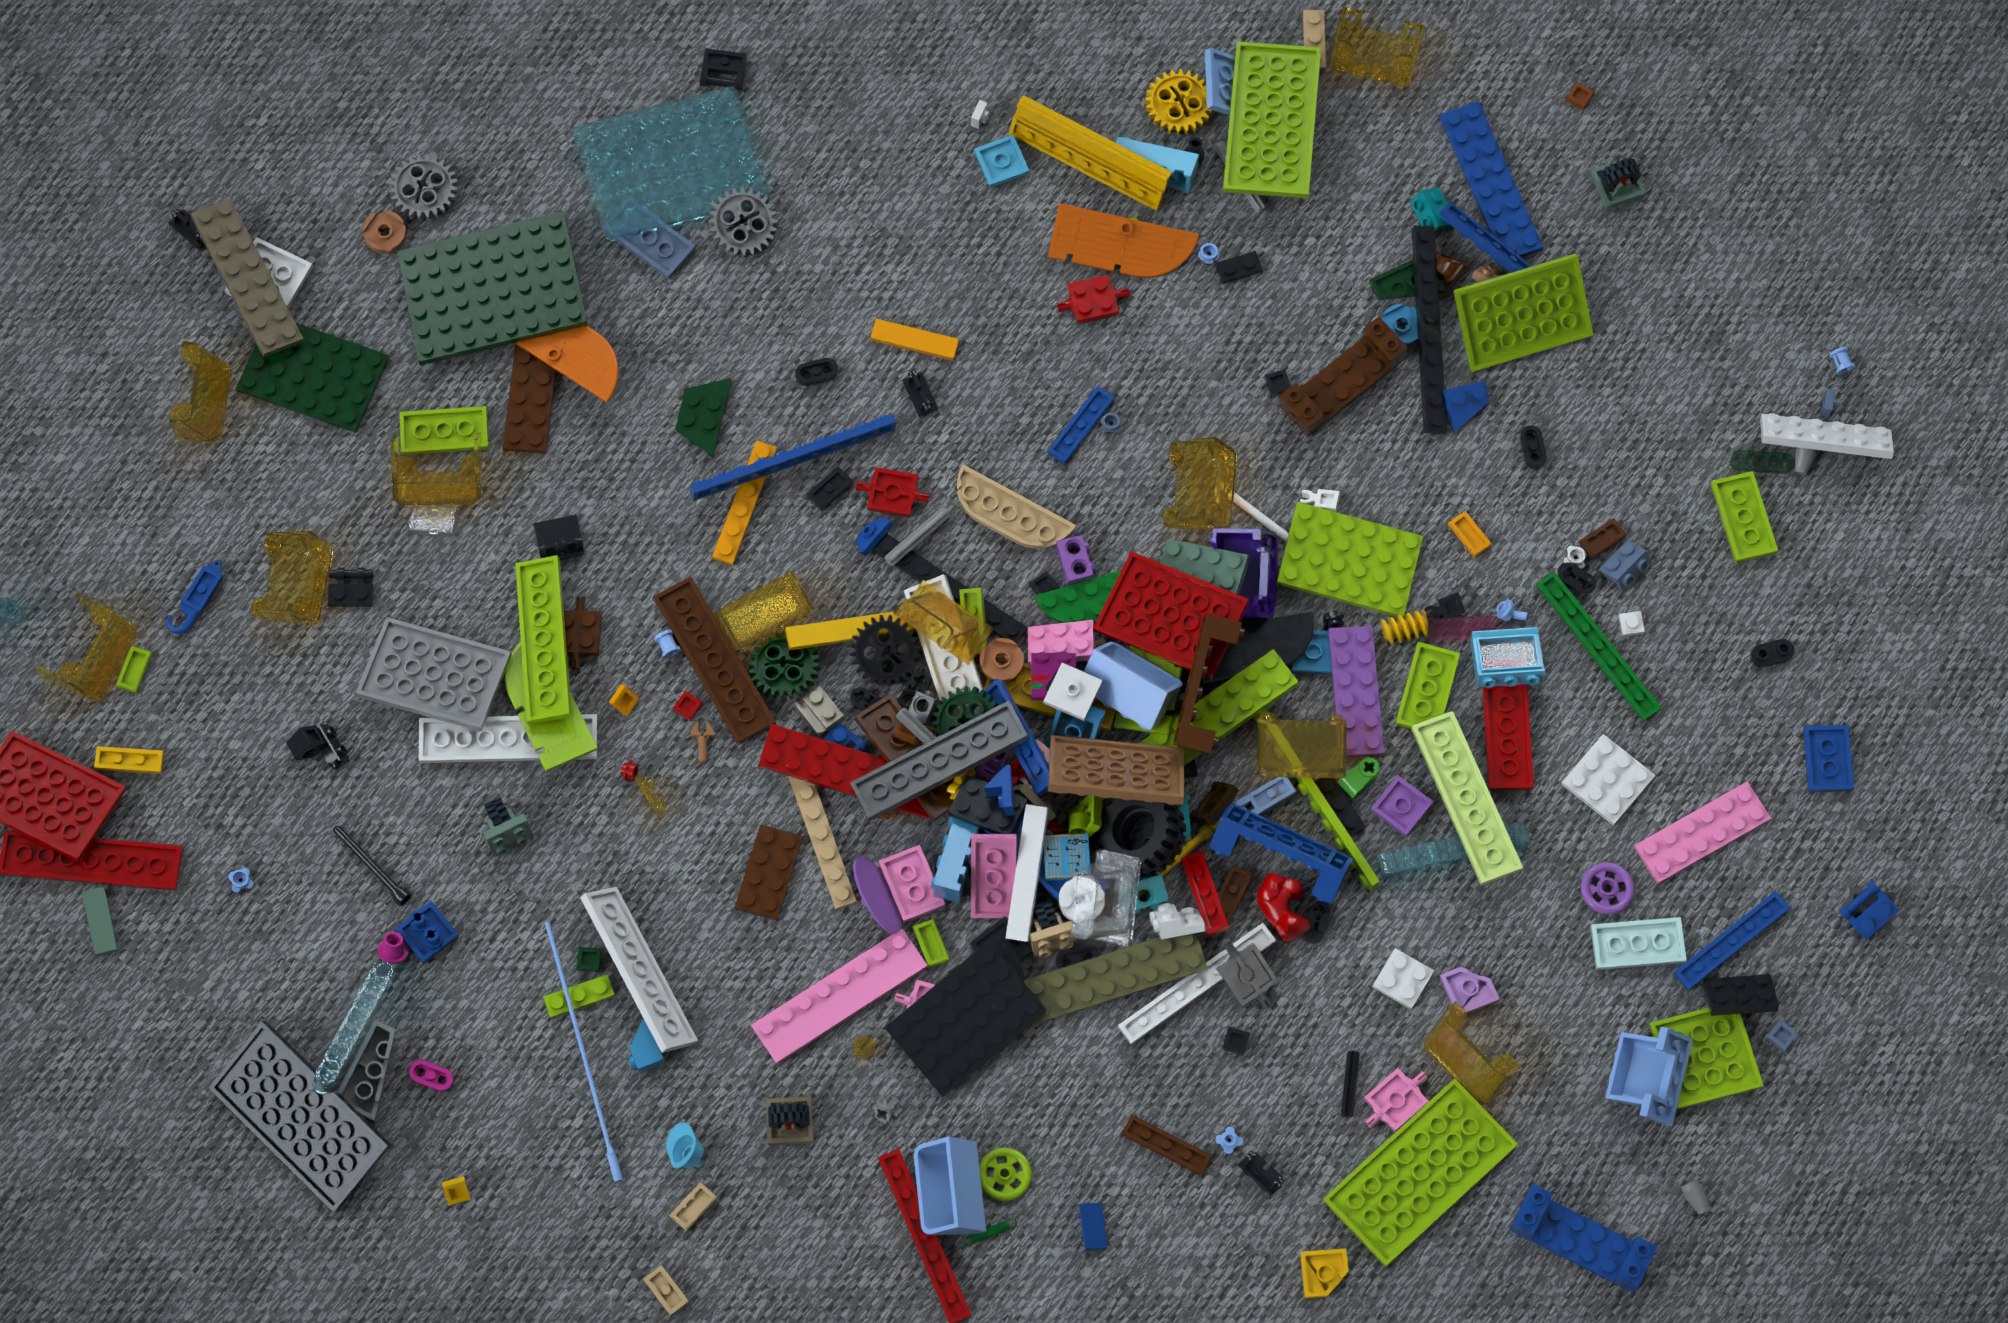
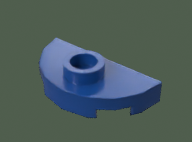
[857,519,894,557]

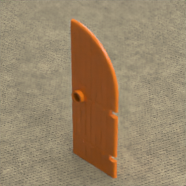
[1048,203,1200,278]
[515,326,619,403]

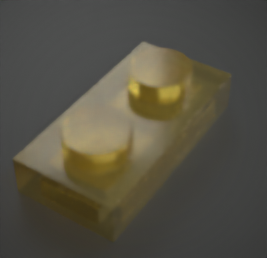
[634,773,667,820]

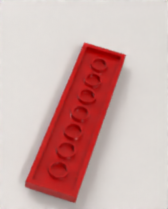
[758,723,929,819]
[0,830,183,891]

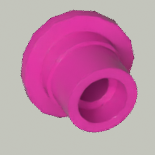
[377,932,409,964]

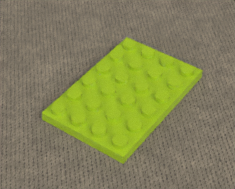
[1453,254,1593,372]
[1276,502,1423,617]

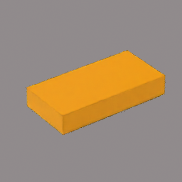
[1448,511,1492,558]

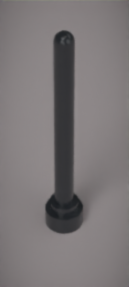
[333,826,412,906]

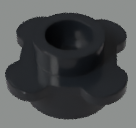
[1323,610,1344,631]

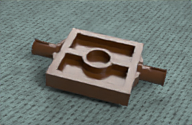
[564,597,602,670]

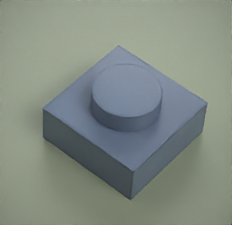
[1820,389,1838,417]
[1766,1020,1799,1053]

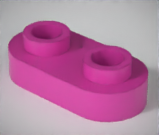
[409,1060,454,1092]

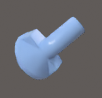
[1496,600,1528,621]

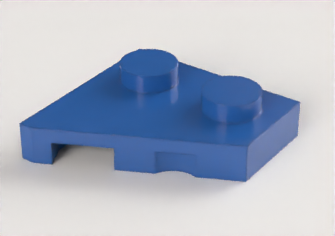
[1443,380,1490,431]

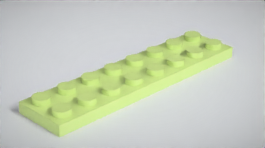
[1411,711,1523,886]

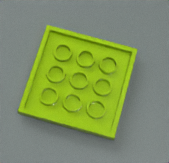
[1649,1008,1764,1110]

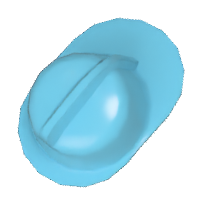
[666,1122,704,1169]

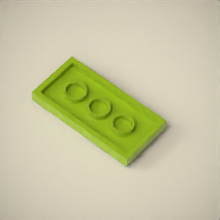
[399,406,489,456]
[1710,471,1778,563]
[1395,642,1460,729]

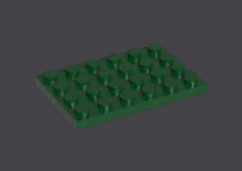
[235,323,389,433]

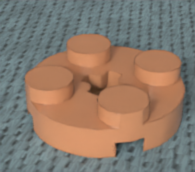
[363,211,407,254]
[980,638,1024,683]

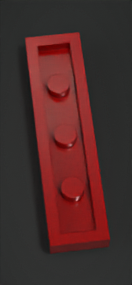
[1181,850,1230,937]

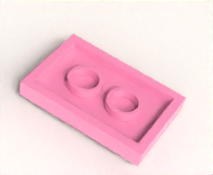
[1028,620,1095,667]
[878,845,945,923]

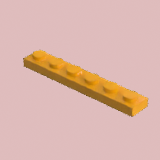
[712,441,777,565]

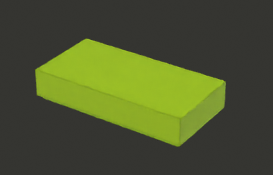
[115,646,153,694]
[913,919,950,968]

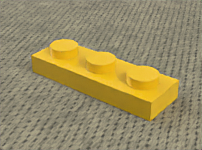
[94,746,165,774]

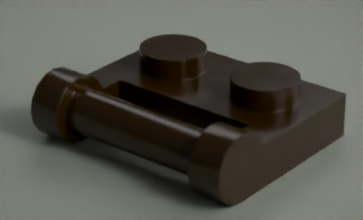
[1189,781,1239,825]

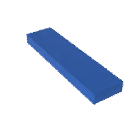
[1047,386,1115,465]

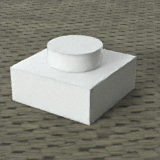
[971,100,989,129]
[1618,611,1645,637]

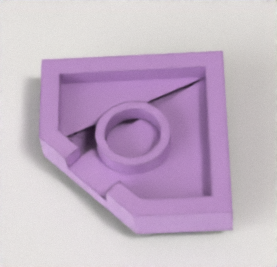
[1439,967,1499,1018]

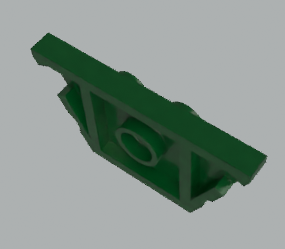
[675,378,732,458]

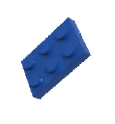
[1803,725,1854,792]

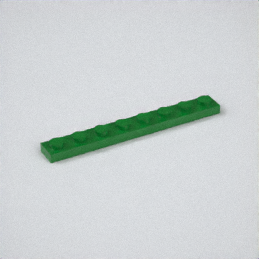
[1536,572,1662,722]

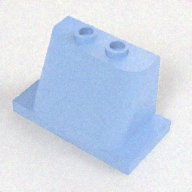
[1605,1027,1693,1127]

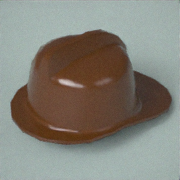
[1436,251,1476,282]

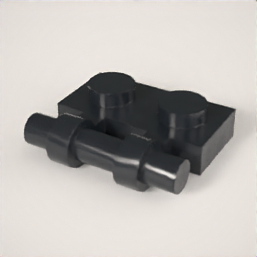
[328,568,374,607]

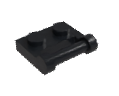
[700,48,747,91]

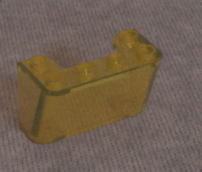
[1329,7,1425,87]

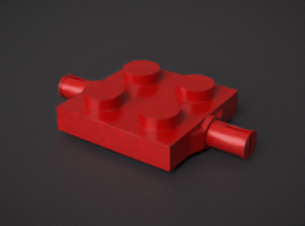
[1057,274,1129,324]
[855,467,930,518]

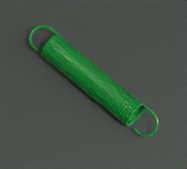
[961,1219,1017,1247]

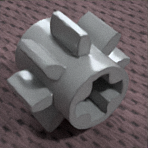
[872,1094,903,1124]

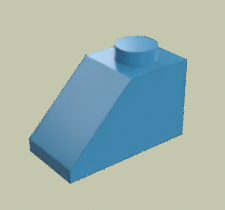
[628,1019,665,1074]

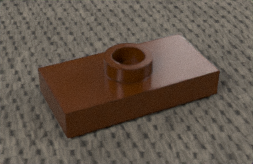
[1578,518,1627,560]

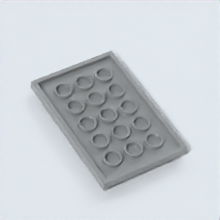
[356,617,512,732]

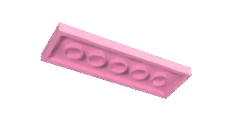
[1634,782,1771,884]

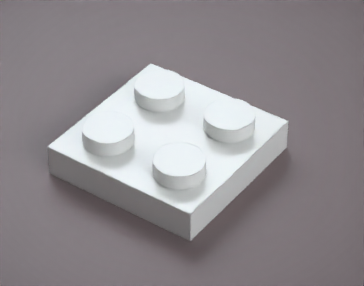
[1372,948,1434,1010]

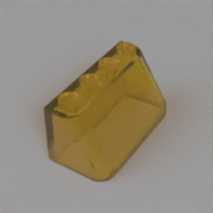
[713,570,814,652]

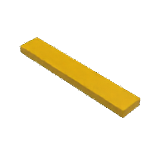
[785,609,917,650]

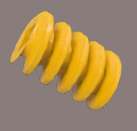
[1380,609,1429,645]

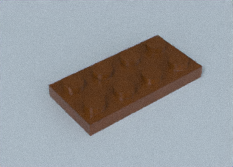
[735,824,803,921]

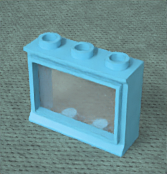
[1471,627,1545,688]

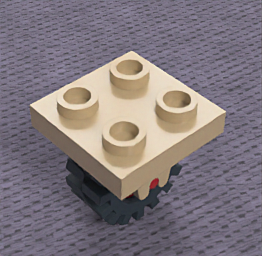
[1030,900,1077,958]

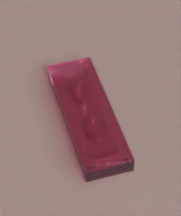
[1428,615,1495,641]

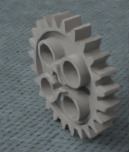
[389,154,458,221]
[708,187,778,257]

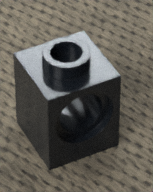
[286,725,326,761]

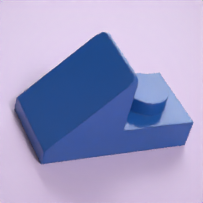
[984,765,1015,816]

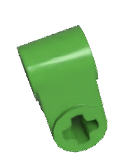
[1338,757,1379,799]

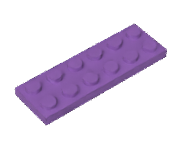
[1328,626,1384,758]

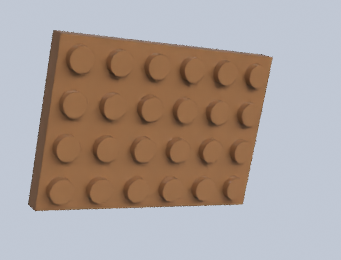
[1048,735,1184,805]

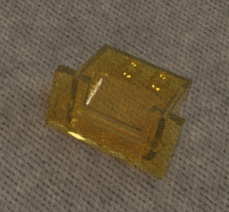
[894,580,993,665]

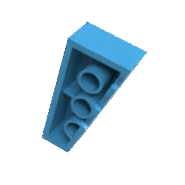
[930,816,980,903]

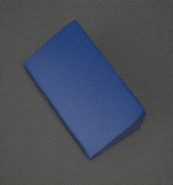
[1079,1203,1108,1252]

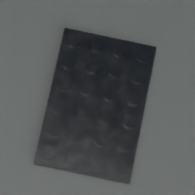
[884,941,1047,1098]

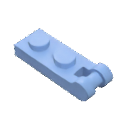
[1233,773,1296,815]

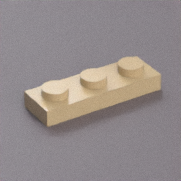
[1303,10,1326,70]

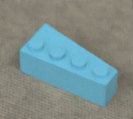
[1115,137,1199,193]

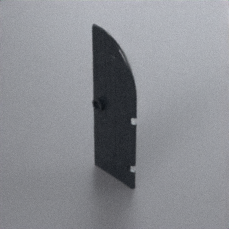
[1175,612,1314,688]

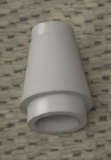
[1794,447,1817,476]
[1681,1179,1710,1215]

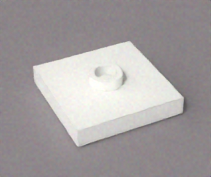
[1043,663,1102,721]

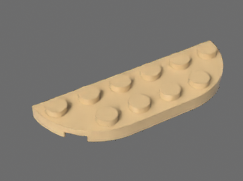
[957,464,1076,549]

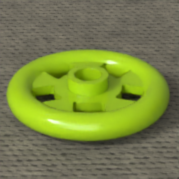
[979,1147,1032,1201]

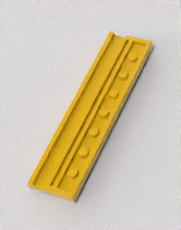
[1008,96,1172,211]

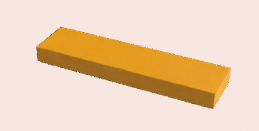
[870,318,959,361]

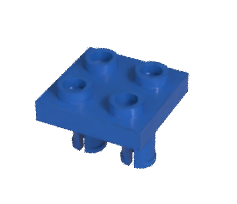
[395,901,459,964]

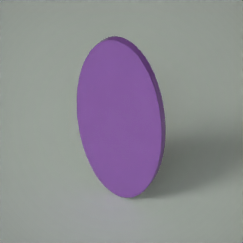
[853,856,901,934]

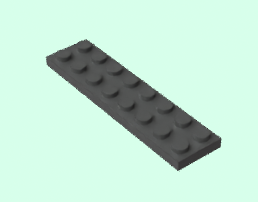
[850,700,1029,821]

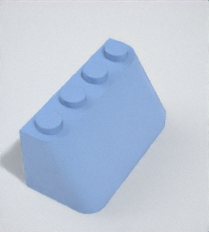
[1084,642,1182,730]
[914,1137,986,1235]

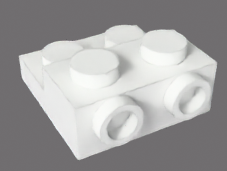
[1149,903,1205,939]

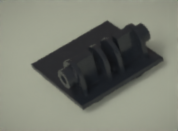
[534,514,585,560]

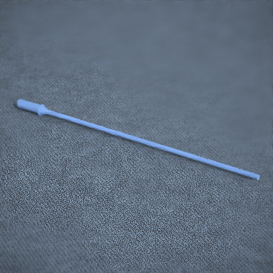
[545,922,623,1182]

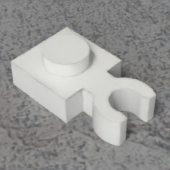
[1300,489,1340,512]

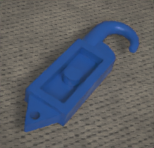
[166,559,223,634]

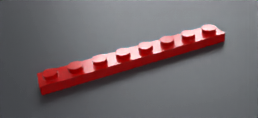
[878,1149,971,1323]

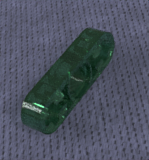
[1730,450,1794,474]

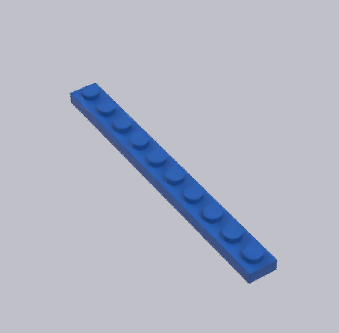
[690,414,896,501]

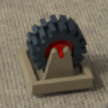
[766,1096,813,1145]

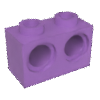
[1056,535,1096,586]

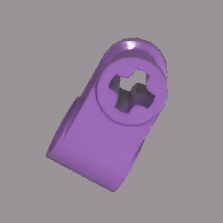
[975,750,1009,782]

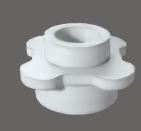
[1564,546,1588,569]

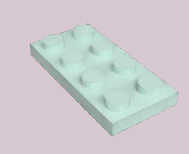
[1591,917,1687,970]

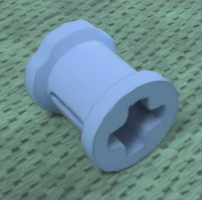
[1829,347,1855,375]
[654,630,681,659]

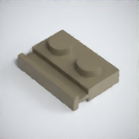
[794,685,845,737]

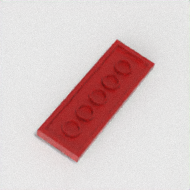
[1482,661,1534,791]

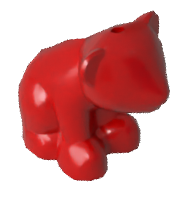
[1257,873,1310,944]

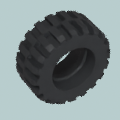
[1097,798,1186,877]

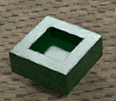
[576,947,602,972]

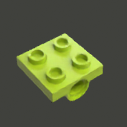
[1068,795,1103,838]

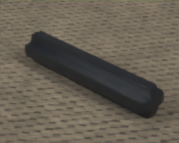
[1341,1051,1360,1118]

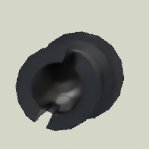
[1185,137,1205,165]

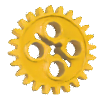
[1145,69,1212,136]

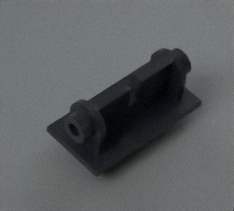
[168,209,205,250]
[902,370,939,417]
[317,723,350,769]
[1238,1150,1285,1196]

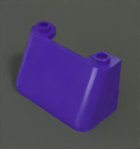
[1210,528,1278,619]

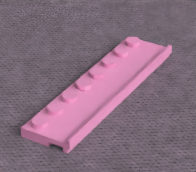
[751,928,928,1064]

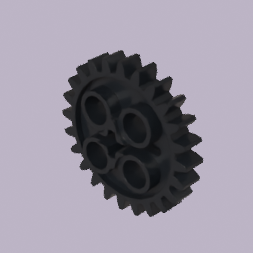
[849,615,921,686]

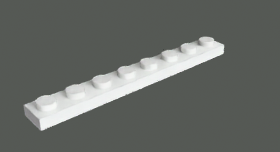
[1118,923,1276,1045]

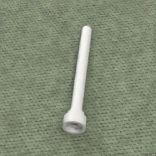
[1217,483,1288,544]

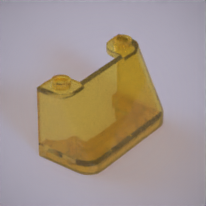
[169,341,232,443]
[1163,437,1237,531]
[250,531,333,626]
[1257,713,1347,778]
[1423,1001,1521,1104]

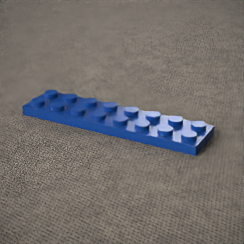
[1439,101,1543,257]

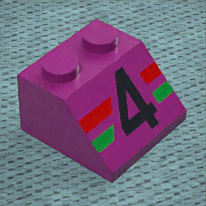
[1031,652,1076,701]

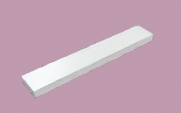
[1006,804,1049,942]

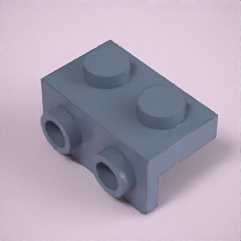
[1599,540,1652,593]

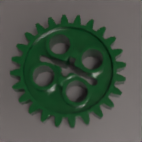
[748,632,821,701]
[931,686,999,737]

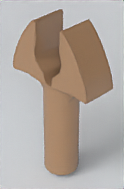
[690,721,715,763]

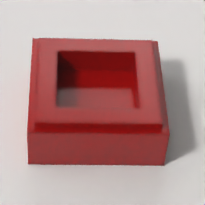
[672,691,703,722]

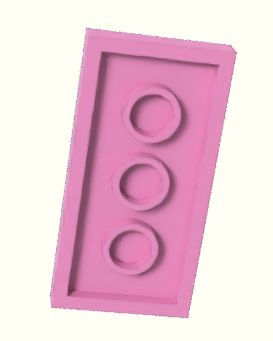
[971,834,1017,918]

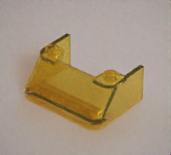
[390,433,483,506]
[35,592,138,702]

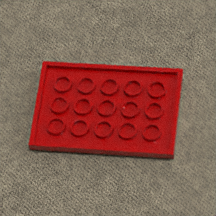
[1093,551,1250,680]
[0,731,127,862]

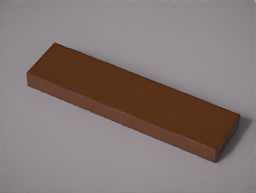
[1121,1114,1213,1177]

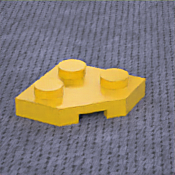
[1300,1248,1349,1299]

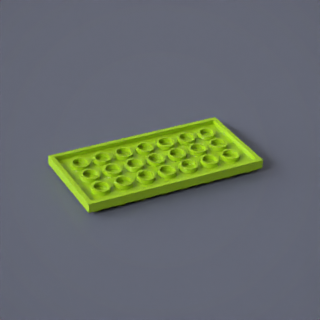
[1223,42,1321,198]
[1322,1078,1518,1267]

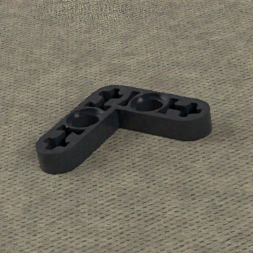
[850,671,930,711]

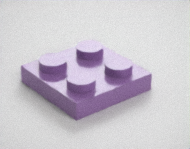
[1370,775,1433,837]

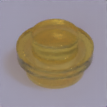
[853,1036,876,1058]

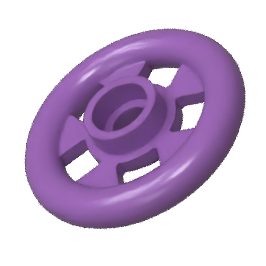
[1581,862,1634,914]

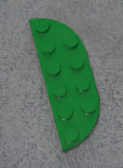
[1035,559,1160,624]

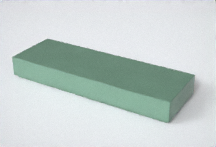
[82,886,118,956]

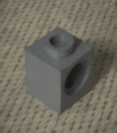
[908,690,943,726]

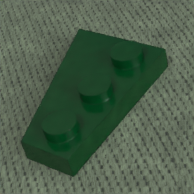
[1369,260,1446,300]

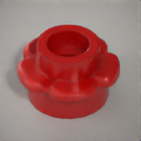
[621,760,639,781]

